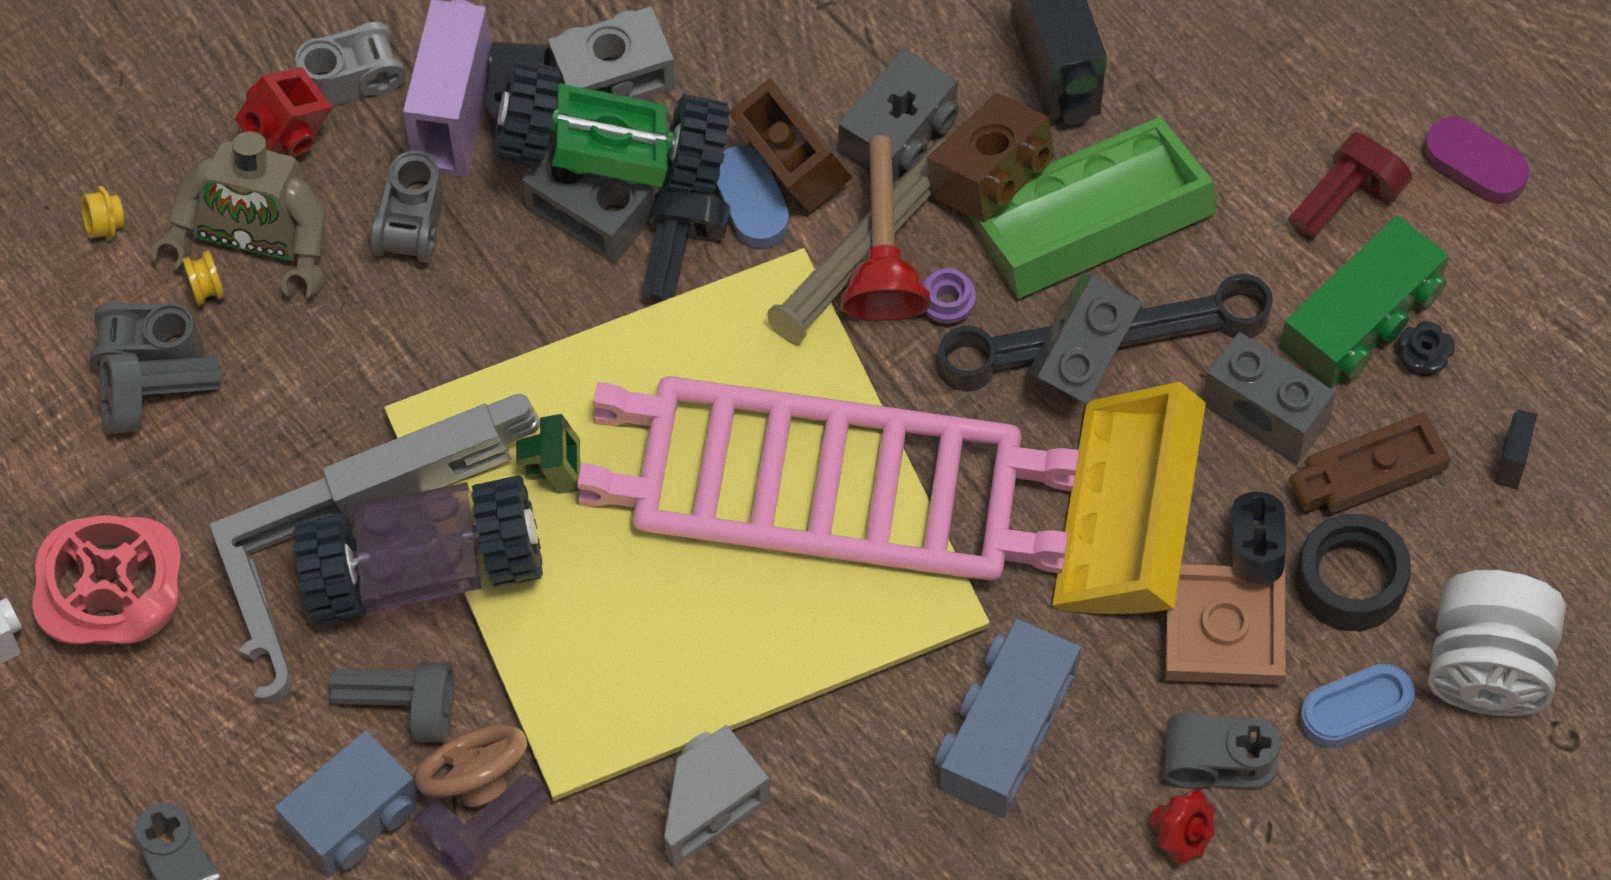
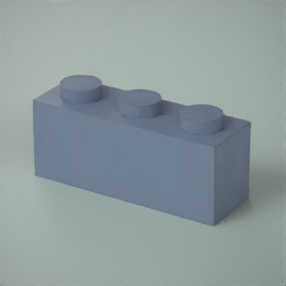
[935,618,1081,819]

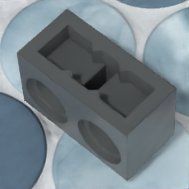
[522,146,653,264]

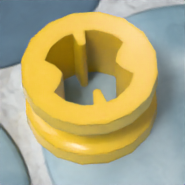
[182,250,225,306]

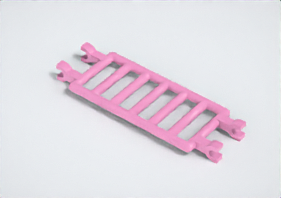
[578,376,1079,581]

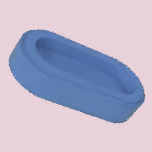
[715,146,789,248]
[1300,664,1415,748]

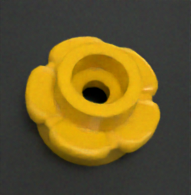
[81,186,124,241]

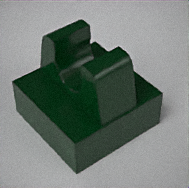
[516,414,581,494]

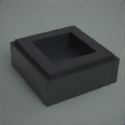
[1496,409,1537,490]

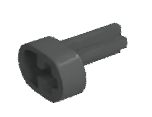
[100,353,222,434]
[329,662,455,743]

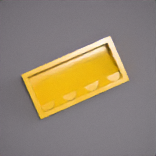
[1052,382,1206,614]

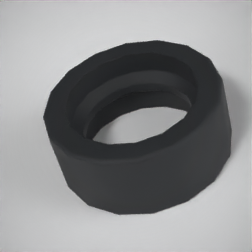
[1297,514,1411,631]

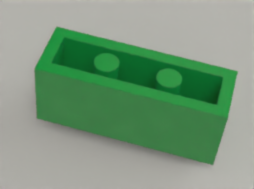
[1279,214,1449,389]

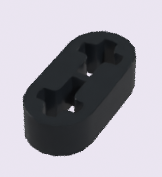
[1230,492,1287,584]

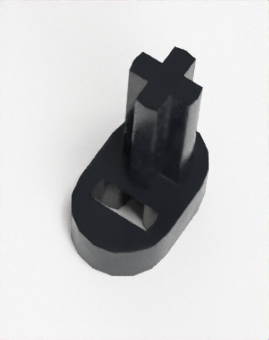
[641,190,731,305]

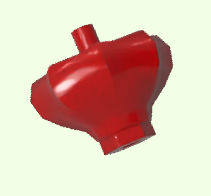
[1150,790,1216,865]

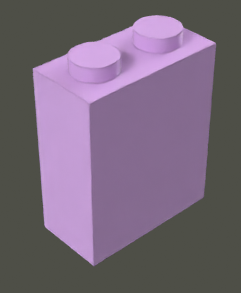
[403,0,491,178]

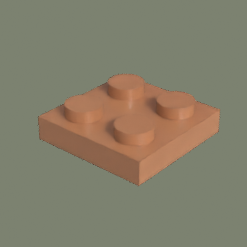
[1165,564,1286,685]

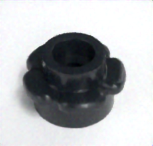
[1398,321,1455,376]

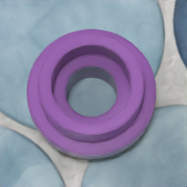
[923,268,976,323]

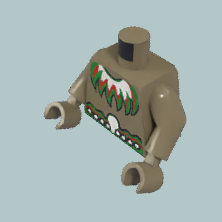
[151,131,325,299]

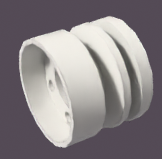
[1428,570,1566,716]

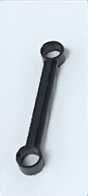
[938,274,1273,392]

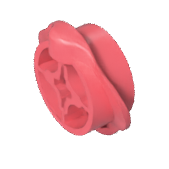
[32,515,181,645]

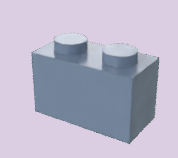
[274,730,419,878]

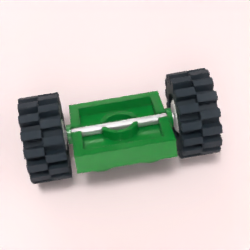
[493,59,730,195]

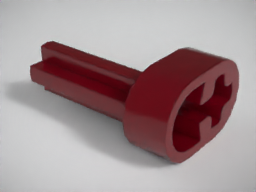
[1288,132,1412,239]

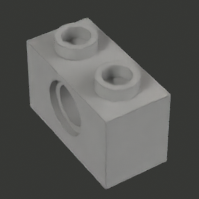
[548,6,676,99]

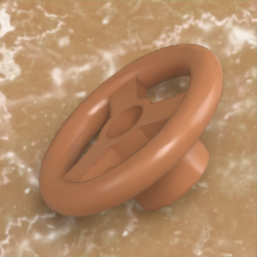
[414,725,527,807]

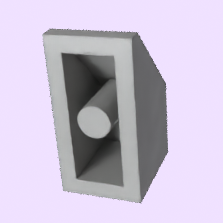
[664,725,770,868]

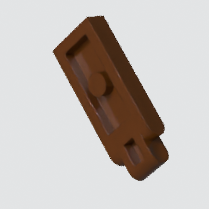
[1288,412,1451,512]

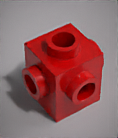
[234,67,333,157]

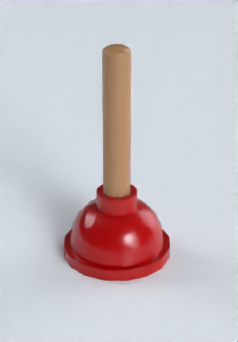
[841,135,930,321]

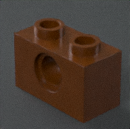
[729,77,853,213]
[926,93,1054,223]

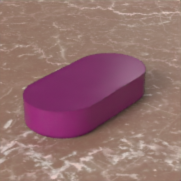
[1424,117,1529,203]

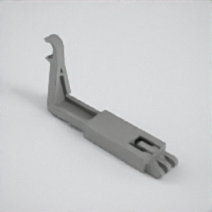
[210,394,540,704]

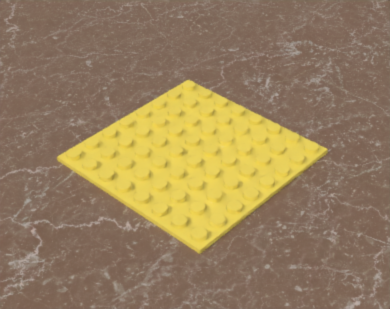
[384,248,990,801]

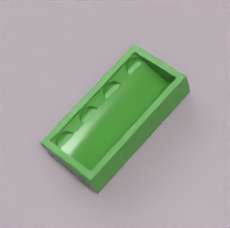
[968,116,1216,299]

